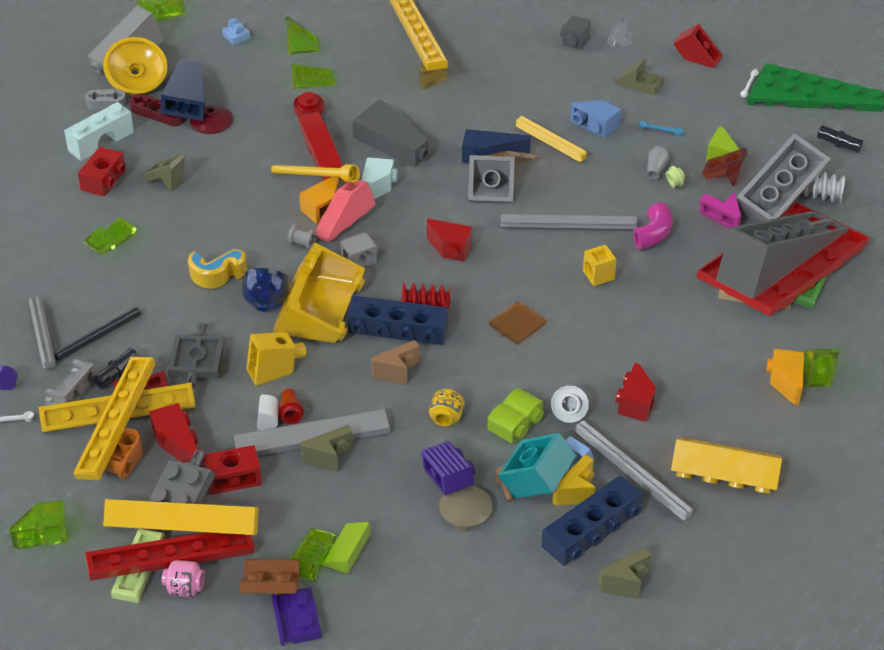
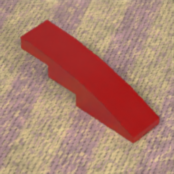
[297,112,342,181]

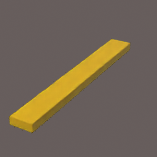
[390,0,448,71]

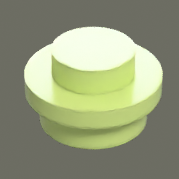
[665,166,685,188]

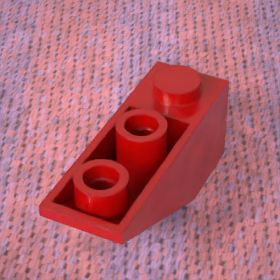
[149,403,204,467]

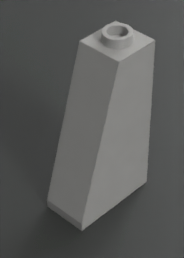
[88,6,164,75]

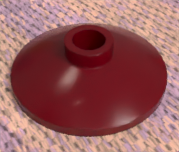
[190,105,233,134]

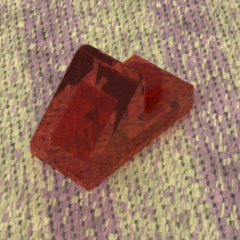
[702,148,747,186]

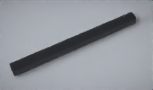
[54,307,141,361]

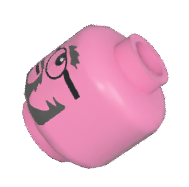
[162,560,205,598]

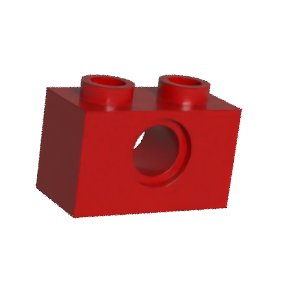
[78,146,126,196]
[203,445,262,495]

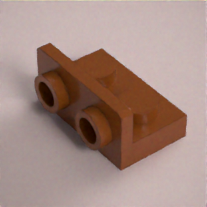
[240,559,300,594]

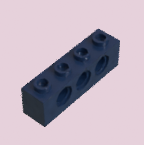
[347,296,448,345]
[541,475,643,566]

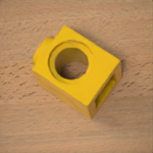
[583,244,617,286]

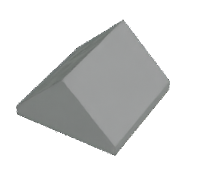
[468,155,515,202]

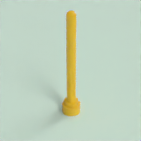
[271,164,360,183]

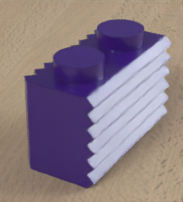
[421,440,475,496]

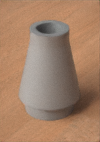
[646,146,670,180]

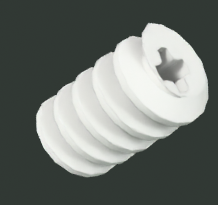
[803,172,845,203]

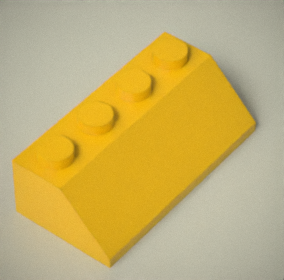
[671,437,782,494]

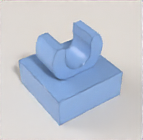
[222,18,251,45]
[566,436,595,469]

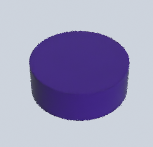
[0,365,18,390]

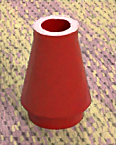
[278,389,304,424]

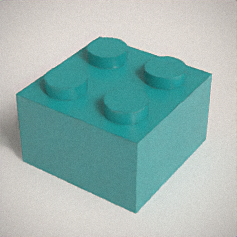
[498,433,576,498]

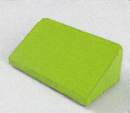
[323,522,371,574]

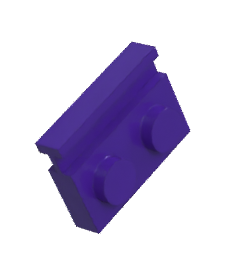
[271,587,321,646]

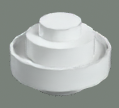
[551,385,589,423]

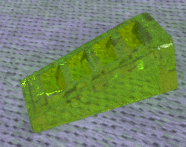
[291,64,335,89]
[290,528,336,581]

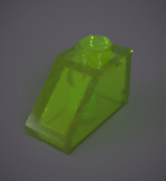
[136,0,185,22]
[803,348,839,388]

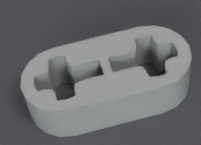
[85,89,127,110]

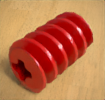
[401,283,451,312]

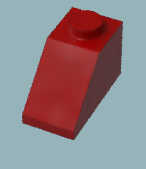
[673,24,723,68]
[426,218,472,262]

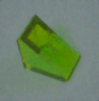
[285,16,320,54]

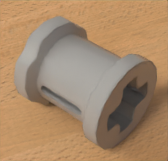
[287,224,317,249]

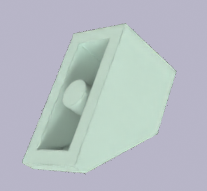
[361,157,398,199]

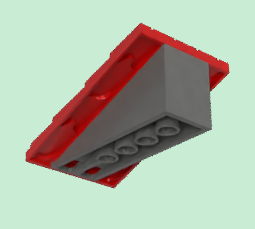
[696,202,870,317]

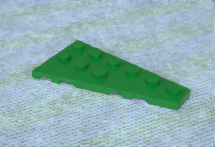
[747,63,884,112]

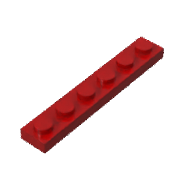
[85,532,255,581]

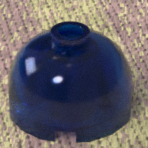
[242,268,290,312]

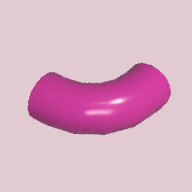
[633,202,673,251]

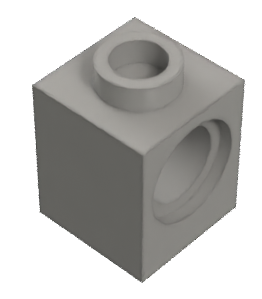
[340,232,379,268]

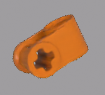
[104,428,143,480]

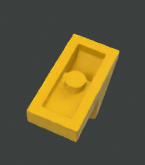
[552,455,595,506]

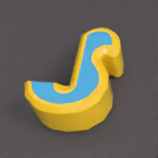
[188,249,247,289]

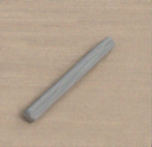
[501,214,637,230]
[575,420,694,521]

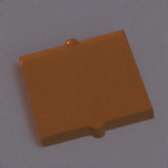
[487,151,538,164]
[489,301,547,345]

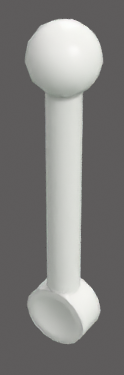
[740,69,759,98]
[0,411,35,422]

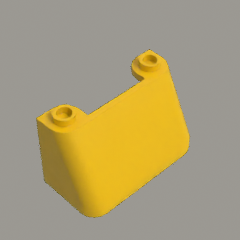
[273,243,365,343]

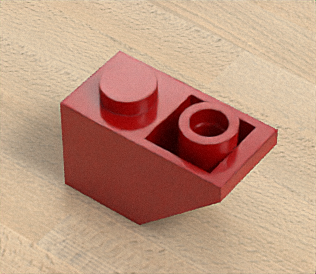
[615,363,656,422]

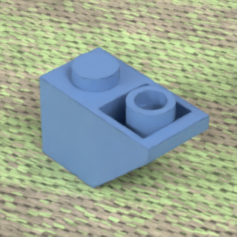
[570,100,621,138]

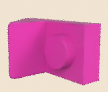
[700,192,741,229]

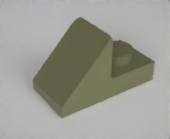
[616,58,664,96]
[143,153,185,191]
[300,425,353,471]
[597,548,651,598]

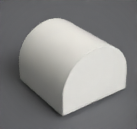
[257,394,280,430]

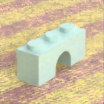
[64,102,134,161]

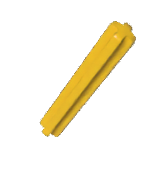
[516,116,587,162]

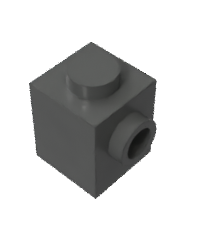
[560,15,591,50]

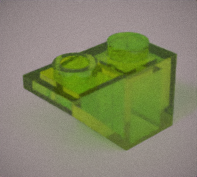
[9,500,69,549]

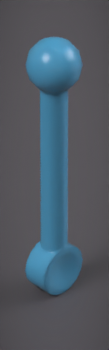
[639,121,684,137]

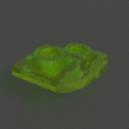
[84,217,137,254]

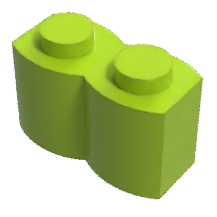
[487,387,544,444]

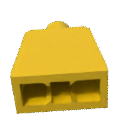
[246,332,306,386]

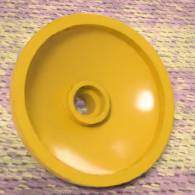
[103,37,167,95]

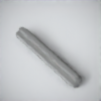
[29,296,56,370]

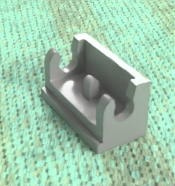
[44,359,97,405]

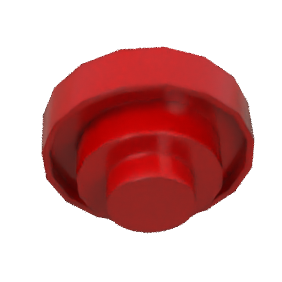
[293,92,325,116]

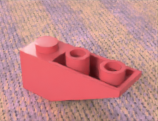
[316,180,376,242]

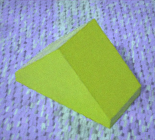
[706,126,742,170]

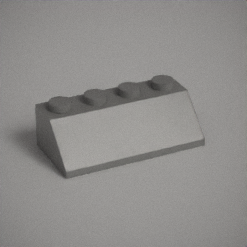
[737,133,831,222]

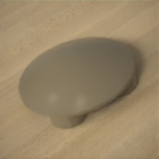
[439,486,493,531]

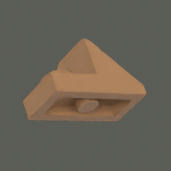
[371,340,420,384]

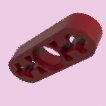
[129,94,185,126]

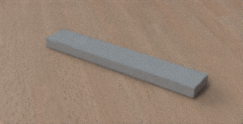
[233,409,390,457]

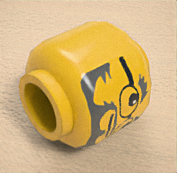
[429,389,465,427]

